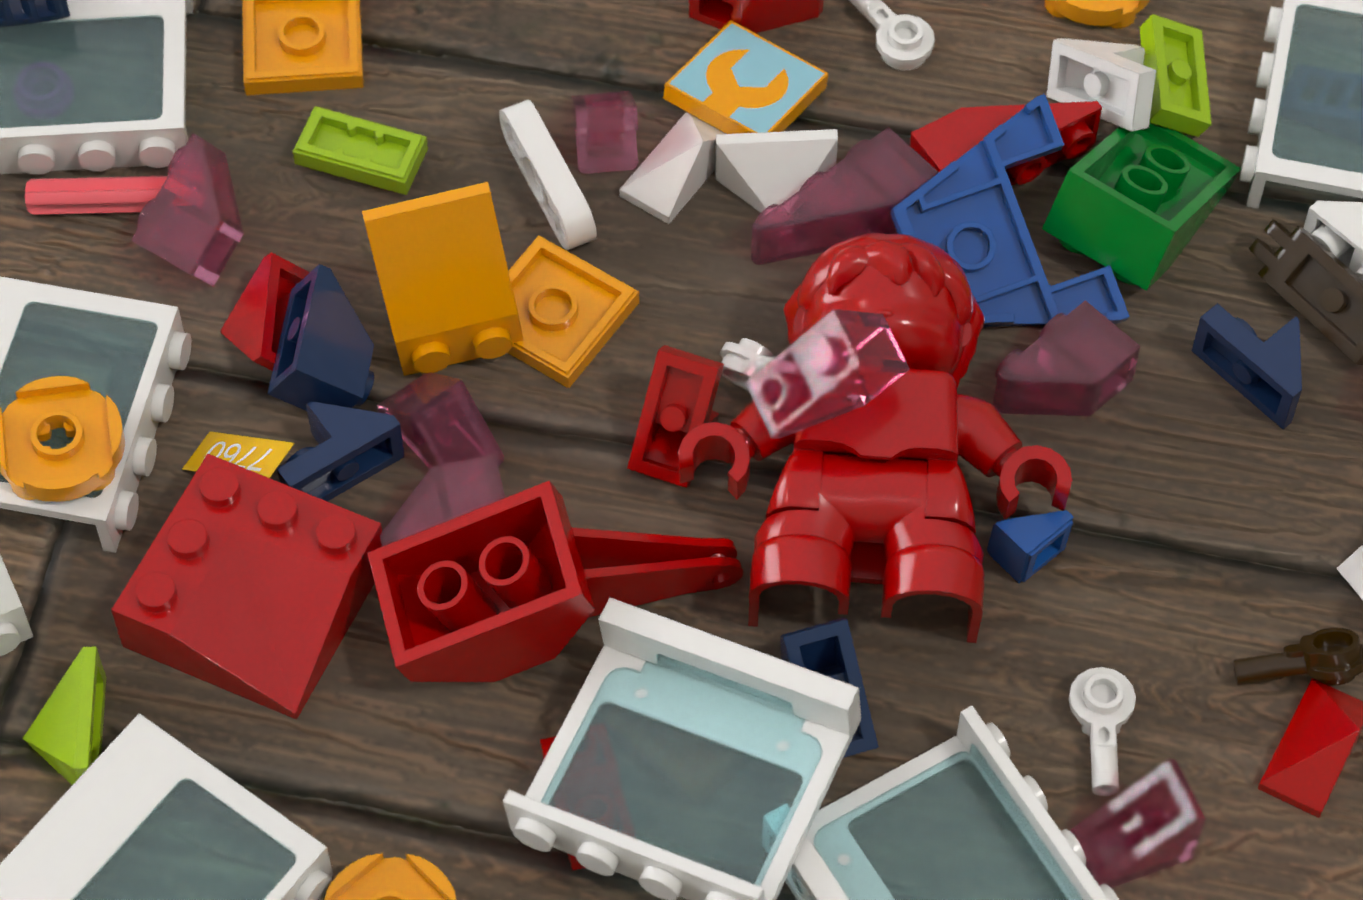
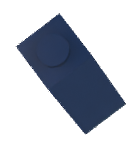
[267,264,375,411]

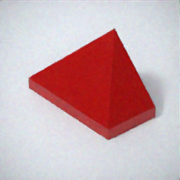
[220,252,310,371]
[1257,678,1363,818]

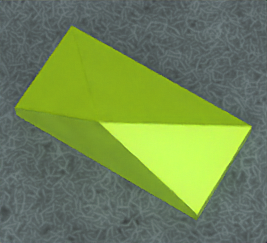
[22,647,106,785]

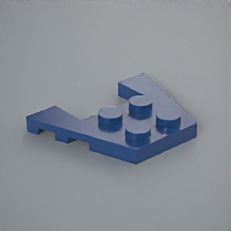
[890,94,1130,327]

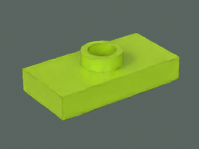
[292,106,428,195]

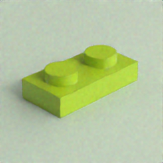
[1139,14,1212,137]

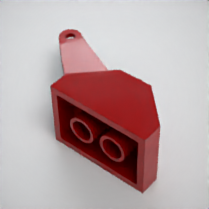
[367,480,743,682]

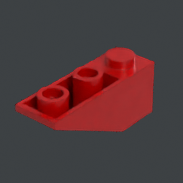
[907,101,1102,186]

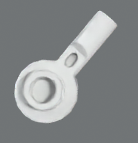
[849,0,935,71]
[720,338,812,394]
[1068,667,1136,796]

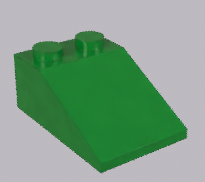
[1042,122,1241,291]

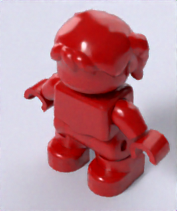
[678,233,1072,643]

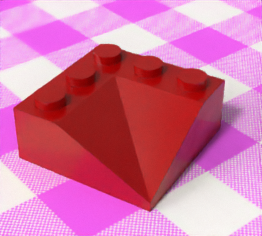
[111,453,385,720]

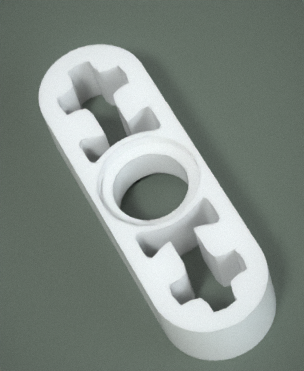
[499,100,597,250]

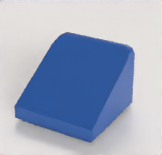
[987,510,1074,583]

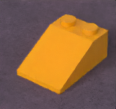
[362,182,524,376]

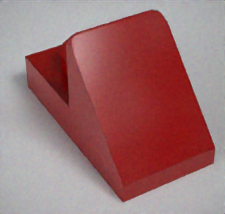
[627,345,724,488]

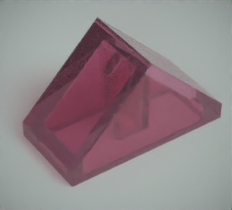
[377,372,504,496]
[1069,759,1205,888]

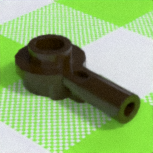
[1233,627,1363,686]

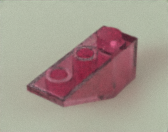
[751,127,938,265]

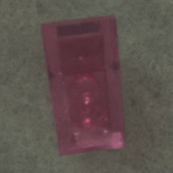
[571,91,638,173]

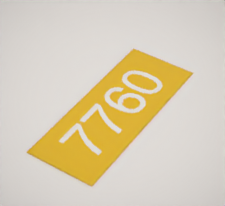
[182,431,295,478]

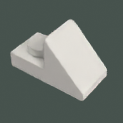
[1047,38,1156,131]

